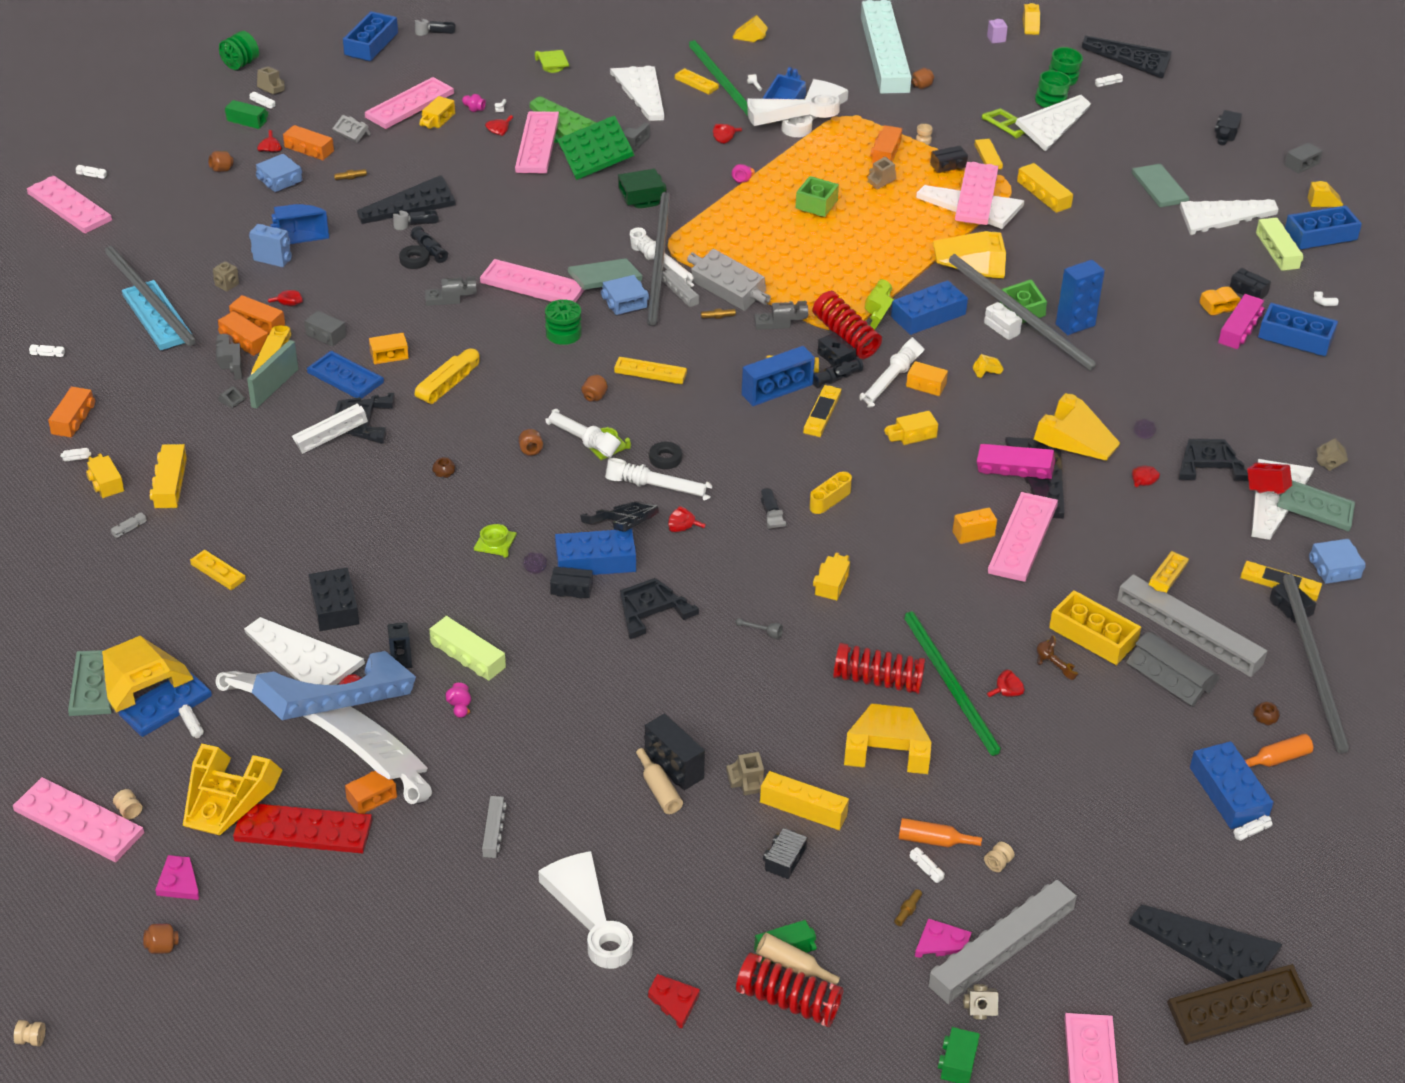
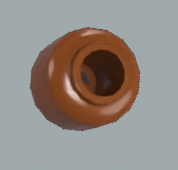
[911,67,934,90]
[208,151,234,172]
[581,375,608,402]
[518,429,543,456]
[143,923,178,954]

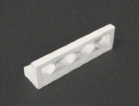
[292,404,368,454]

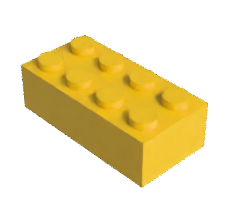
[1049,590,1141,665]

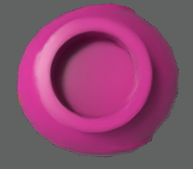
[462,94,486,112]
[732,164,755,183]
[445,683,471,718]

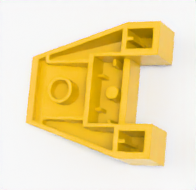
[1034,393,1120,461]
[844,704,931,774]
[183,744,282,836]

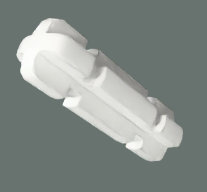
[1095,74,1123,87]
[249,92,276,109]
[76,165,107,179]
[29,345,65,357]
[60,448,91,462]
[179,705,204,738]
[1233,815,1272,841]
[910,847,945,883]

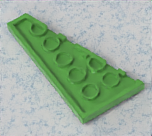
[530,96,596,137]

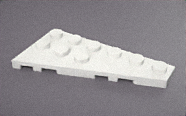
[610,66,664,121]
[916,185,1025,229]
[1180,199,1278,235]
[1251,459,1314,540]
[244,617,365,685]

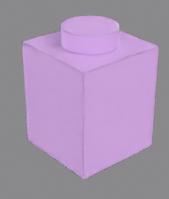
[987,19,1008,43]

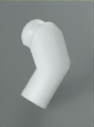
[1313,291,1338,306]

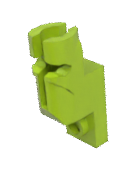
[865,279,894,330]

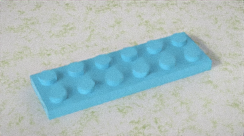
[122,280,192,351]

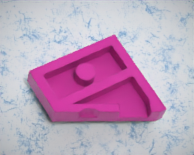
[155,855,200,900]
[915,918,972,958]

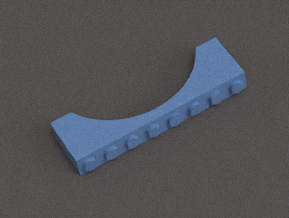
[251,651,416,720]

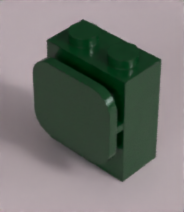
[618,168,667,208]

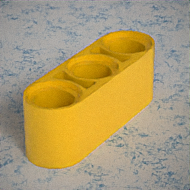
[809,472,852,514]

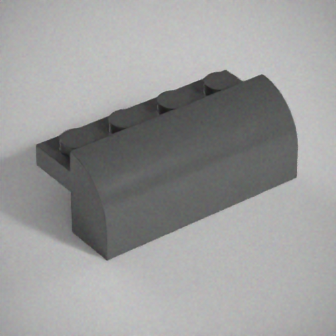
[1126,632,1220,707]

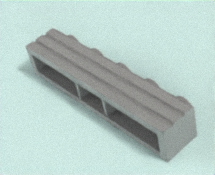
[662,269,699,307]
[482,796,506,858]

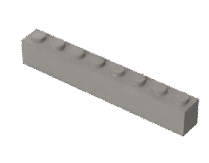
[1117,574,1268,677]
[929,880,1077,1004]

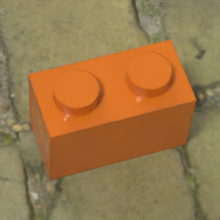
[345,771,397,814]

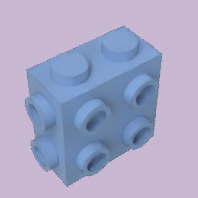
[256,154,302,192]
[249,224,292,267]
[601,275,649,315]
[1309,539,1365,584]

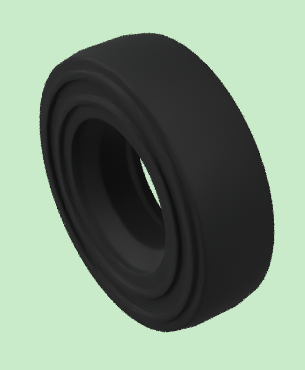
[399,245,430,269]
[649,441,682,469]

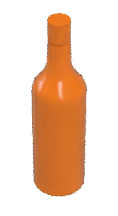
[1245,734,1313,767]
[899,818,982,847]

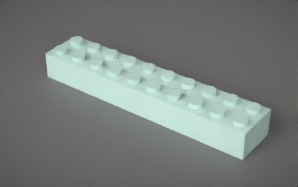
[861,0,911,94]

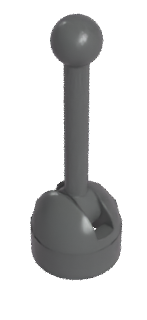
[736,618,783,639]

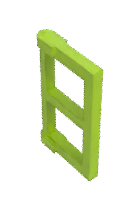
[982,108,1026,138]

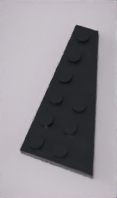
[1082,35,1172,78]
[357,175,456,224]
[1005,437,1064,519]
[1129,904,1282,982]

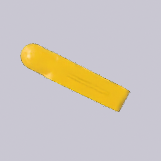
[251,325,291,375]
[414,348,480,404]

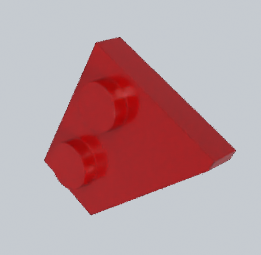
[648,974,700,1029]

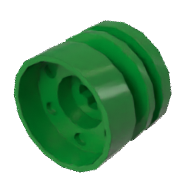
[218,31,259,70]
[1048,47,1083,86]
[1035,70,1071,108]
[545,299,582,345]

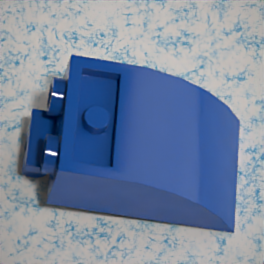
[762,67,806,99]
[270,204,329,244]

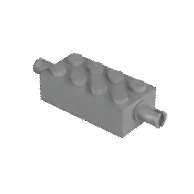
[687,249,771,311]

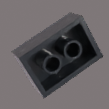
[308,567,359,631]
[644,713,705,791]

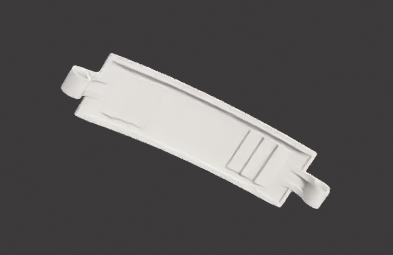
[215,671,432,804]

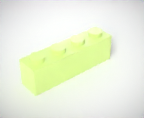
[1256,218,1303,271]
[430,616,506,681]

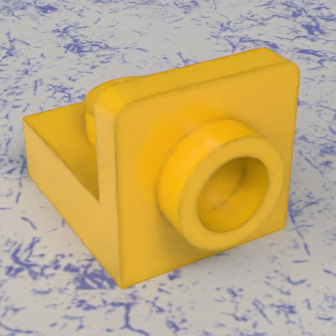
[973,354,1004,378]

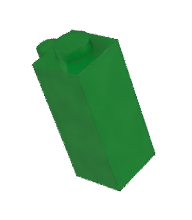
[225,100,269,129]
[754,920,817,964]

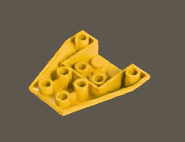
[933,231,1006,278]
[102,636,193,713]

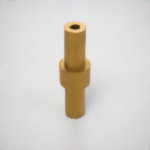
[334,169,367,180]
[701,308,736,319]
[894,889,922,926]

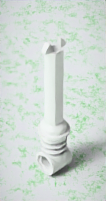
[630,228,694,287]
[860,337,925,407]
[545,409,621,458]
[605,458,713,500]

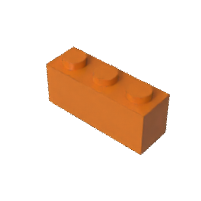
[283,125,334,160]
[870,125,902,163]
[229,295,285,334]
[218,311,268,356]
[48,386,95,438]

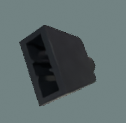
[387,622,413,668]

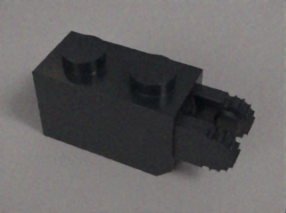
[1214,110,1242,145]

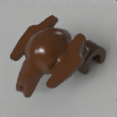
[1036,635,1078,680]

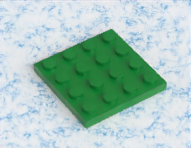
[557,115,635,180]

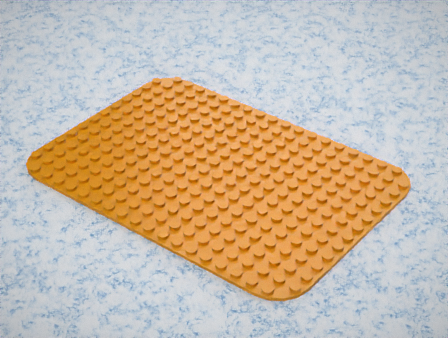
[668,115,1012,330]

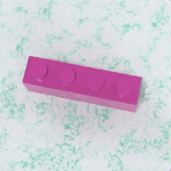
[1218,294,1265,349]
[977,444,1055,479]

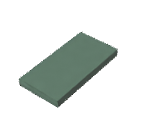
[1132,163,1189,207]
[568,258,642,290]
[247,340,298,409]
[1277,480,1355,531]
[68,650,112,716]

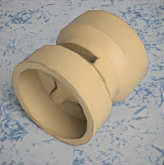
[916,124,933,145]
[113,789,142,820]
[984,842,1015,872]
[14,1020,46,1046]

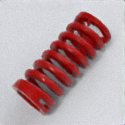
[812,290,882,359]
[833,643,926,694]
[736,952,843,1027]

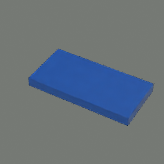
[307,351,384,399]
[118,670,212,737]

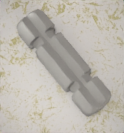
[111,512,147,538]

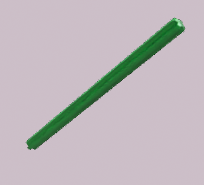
[689,40,748,116]
[904,611,1001,756]

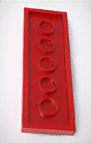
[233,804,372,854]

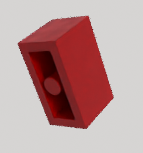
[1247,463,1292,494]

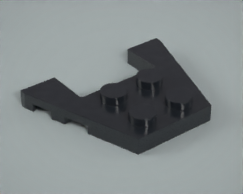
[334,393,395,443]
[1178,439,1249,481]
[580,501,659,532]
[620,578,699,639]

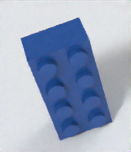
[343,11,398,61]
[1285,206,1362,249]
[1056,259,1105,335]
[891,281,968,335]
[1258,303,1338,356]
[742,346,815,407]
[555,529,636,575]
[1190,741,1273,829]

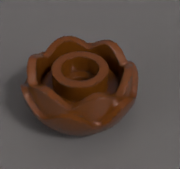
[432,457,456,478]
[1253,702,1280,725]

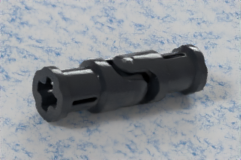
[410,226,448,263]
[813,356,864,388]

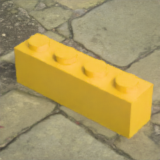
[1017,163,1073,213]
[150,444,187,508]
[760,771,849,831]

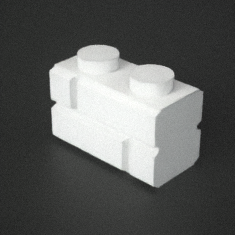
[984,302,1022,340]

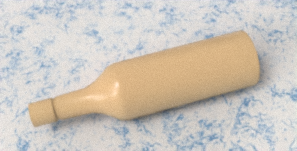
[636,748,683,814]
[756,933,840,985]

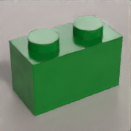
[938,1027,980,1083]

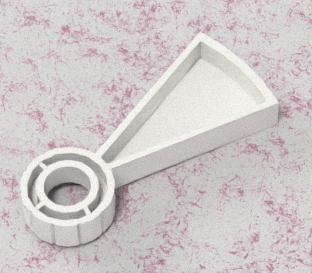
[781,79,848,137]
[747,94,840,126]
[539,851,633,969]

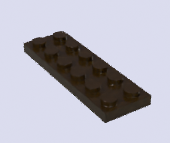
[1167,964,1312,1045]

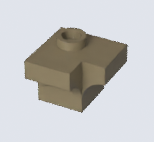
[257,66,285,94]
[867,157,896,189]
[726,752,764,795]

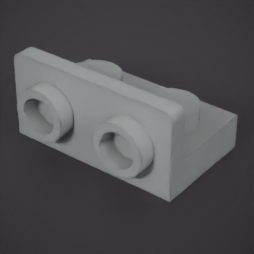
[332,115,371,143]

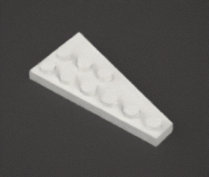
[1015,95,1091,152]

